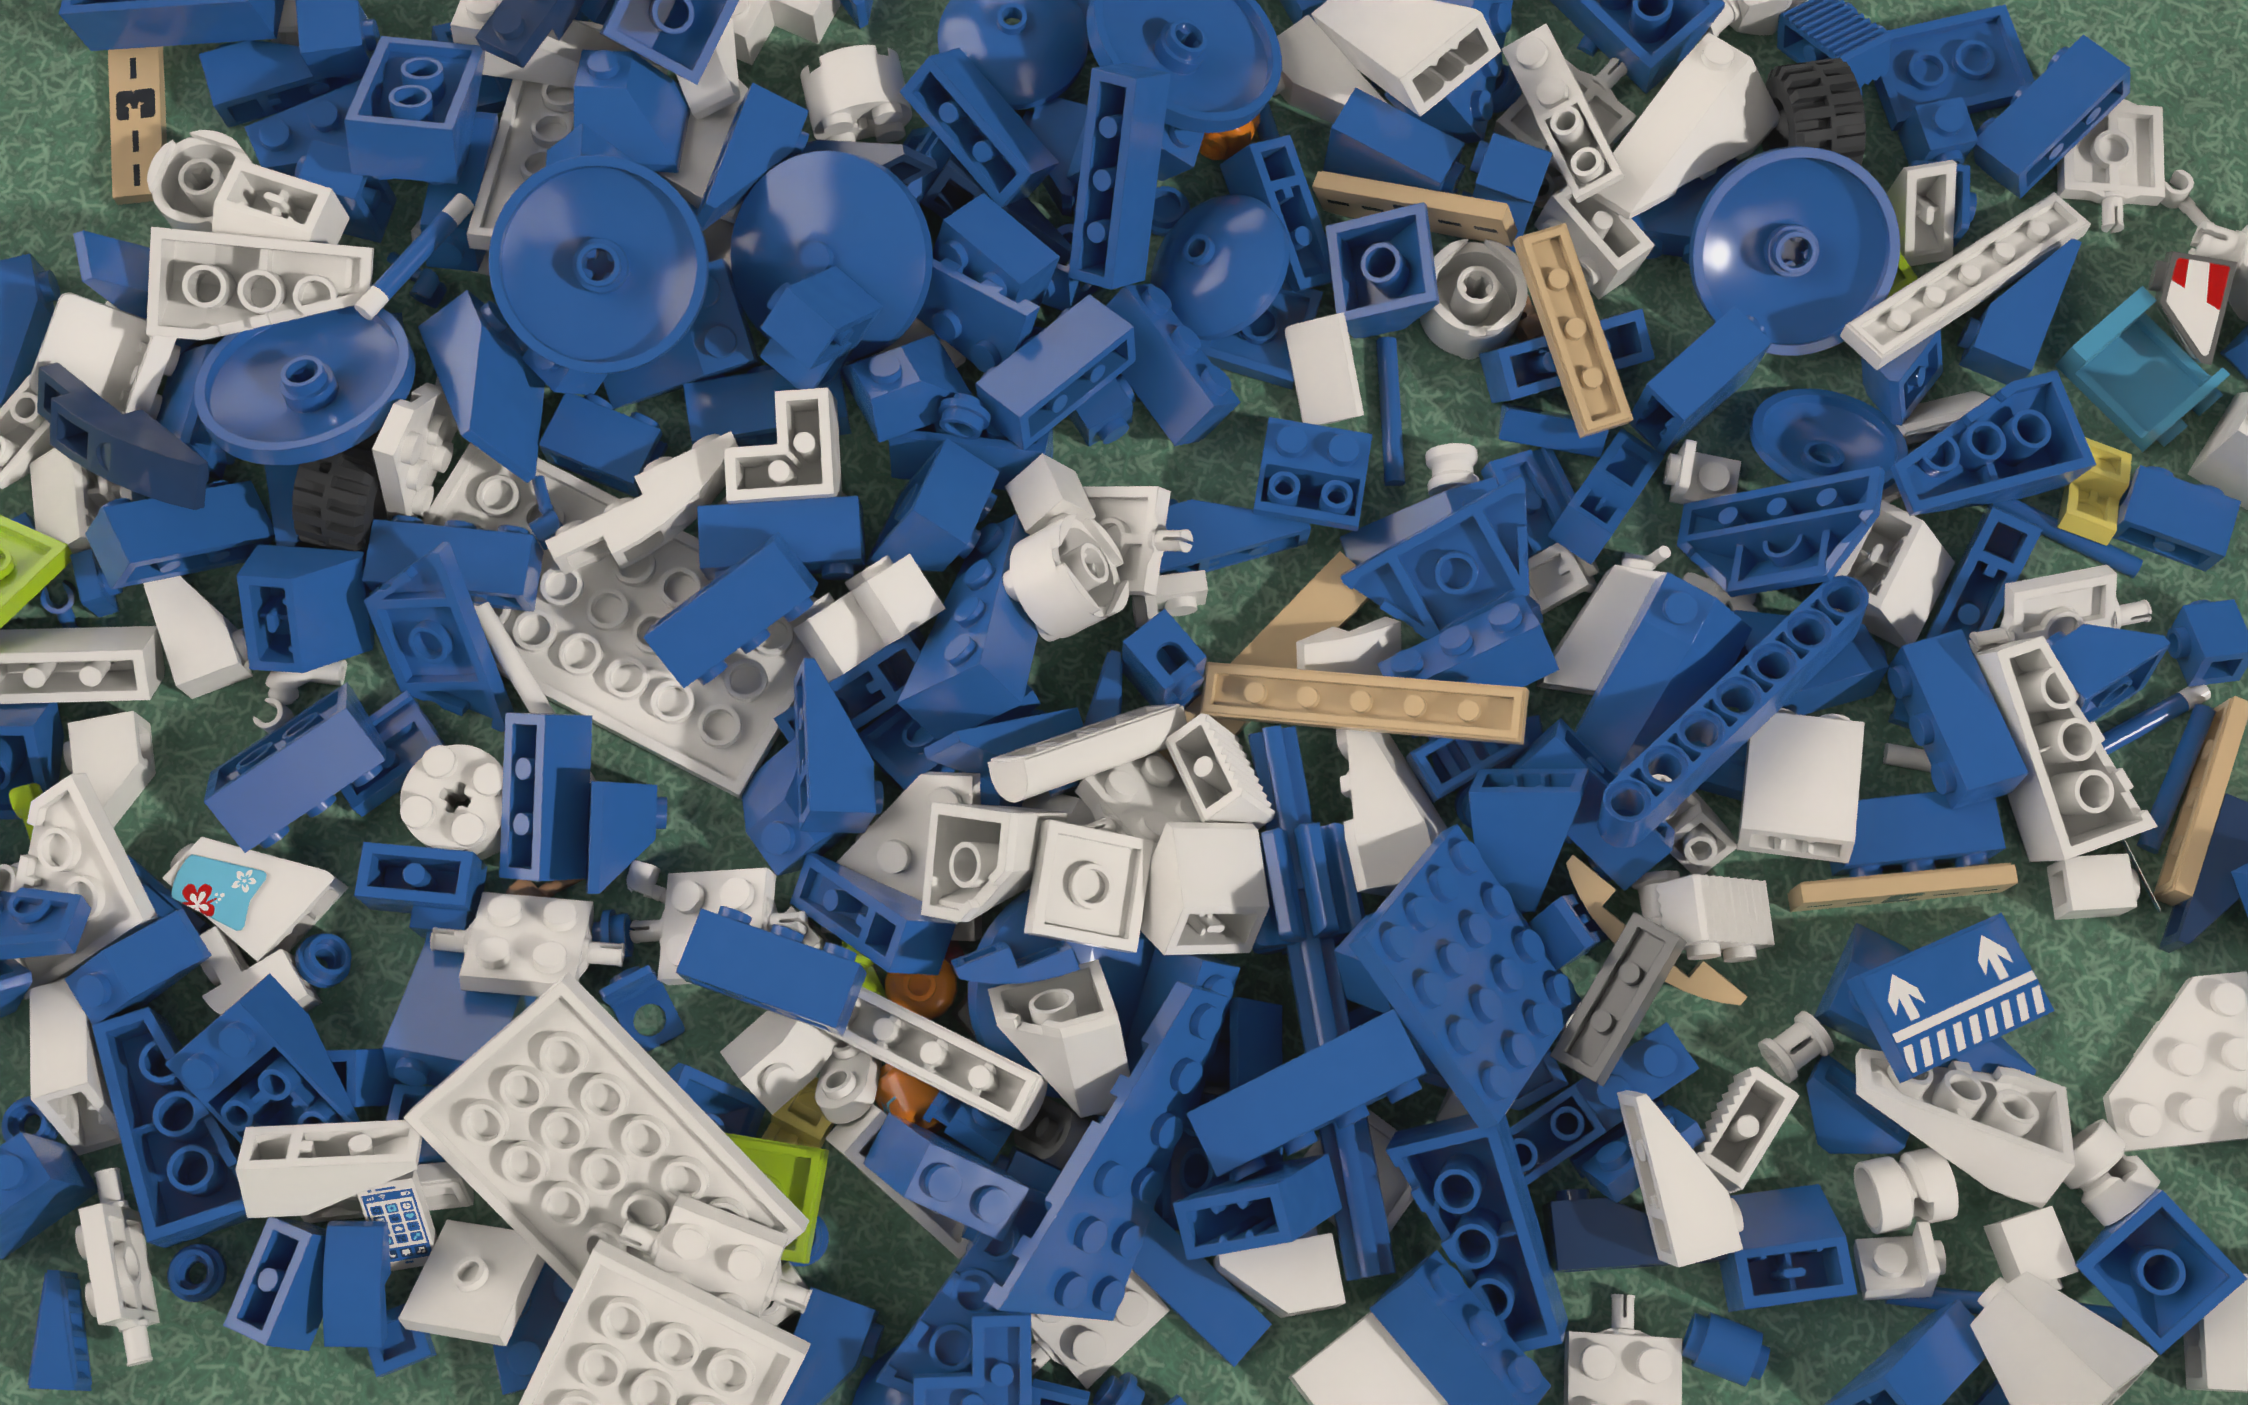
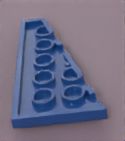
[983,981,1228,1321]

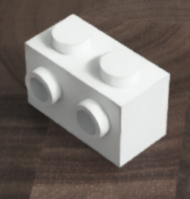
[1534,184,1655,299]

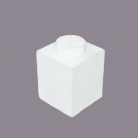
[1005,453,1096,535]
[2047,853,2140,920]
[1983,1206,2079,1290]

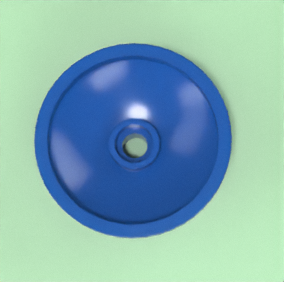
[938,0,1088,110]
[1150,194,1290,340]
[1750,389,1908,490]

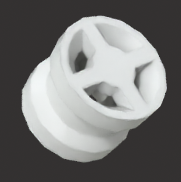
[1425,443,1480,497]

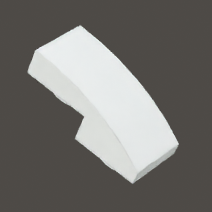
[1296,617,1401,676]
[1652,774,1738,875]

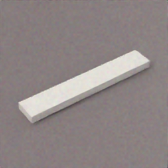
[1840,192,2091,370]

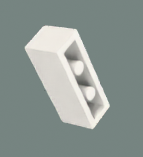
[0,626,165,704]

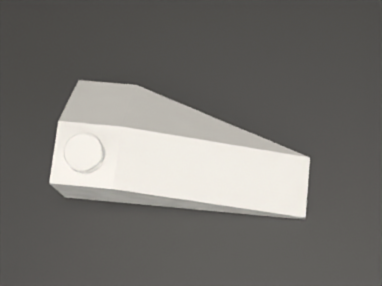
[450,0,668,88]
[1591,32,1781,220]
[146,227,374,340]
[1336,729,1448,897]
[1855,1048,2075,1208]

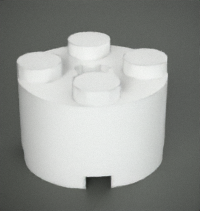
[800,45,912,143]
[147,130,253,232]
[1420,239,1528,360]
[1003,514,1129,642]
[400,744,503,860]

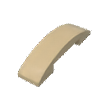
[1566,855,1747,1005]

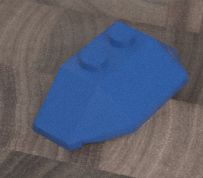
[1677,465,1885,597]

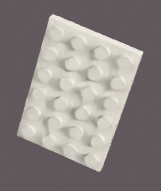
[404,972,809,1290]

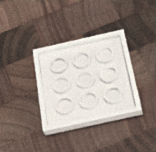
[519,1239,811,1405]

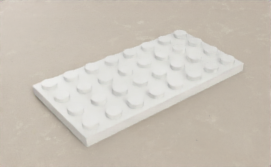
[422,443,818,800]

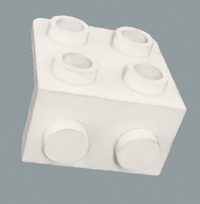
[29,292,180,420]

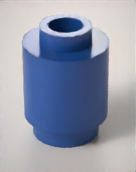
[1682,1312,1770,1387]

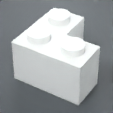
[731,0,840,65]
[724,388,842,504]
[793,554,946,682]

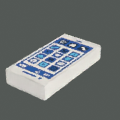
[357,1170,438,1271]

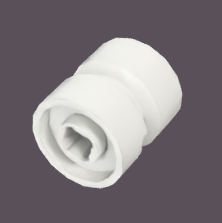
[2063,1119,2161,1227]
[1854,1147,1959,1235]

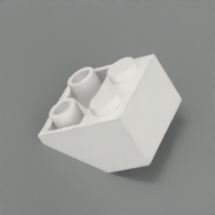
[212,158,350,245]
[30,448,145,554]
[1833,500,1955,648]
[1140,822,1270,955]
[1213,1227,1346,1318]

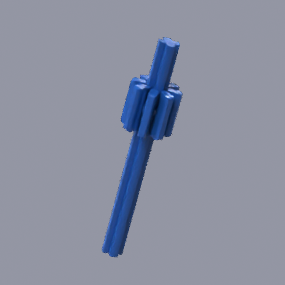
[1248,725,1397,1281]

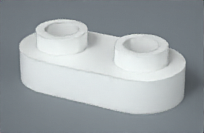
[815,1040,882,1124]

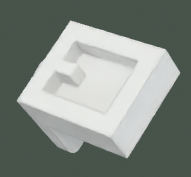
[1663,439,1741,505]
[1528,543,1599,615]
[1132,570,1208,628]
[1853,1221,1946,1300]

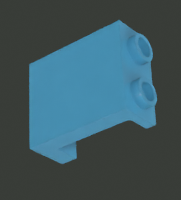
[2055,286,2230,452]

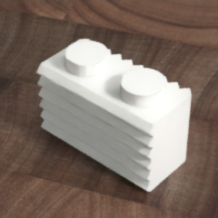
[1165,713,1275,829]
[1656,874,1775,963]
[1693,1067,1799,1194]

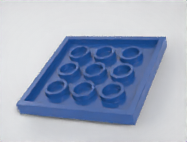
[1348,824,1581,1130]

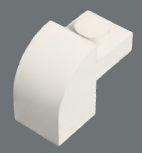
[200,926,322,1015]

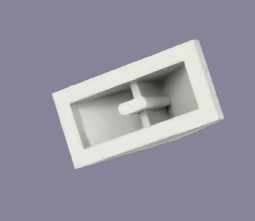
[1887,160,1957,266]

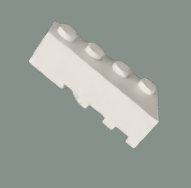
[1974,636,2158,862]

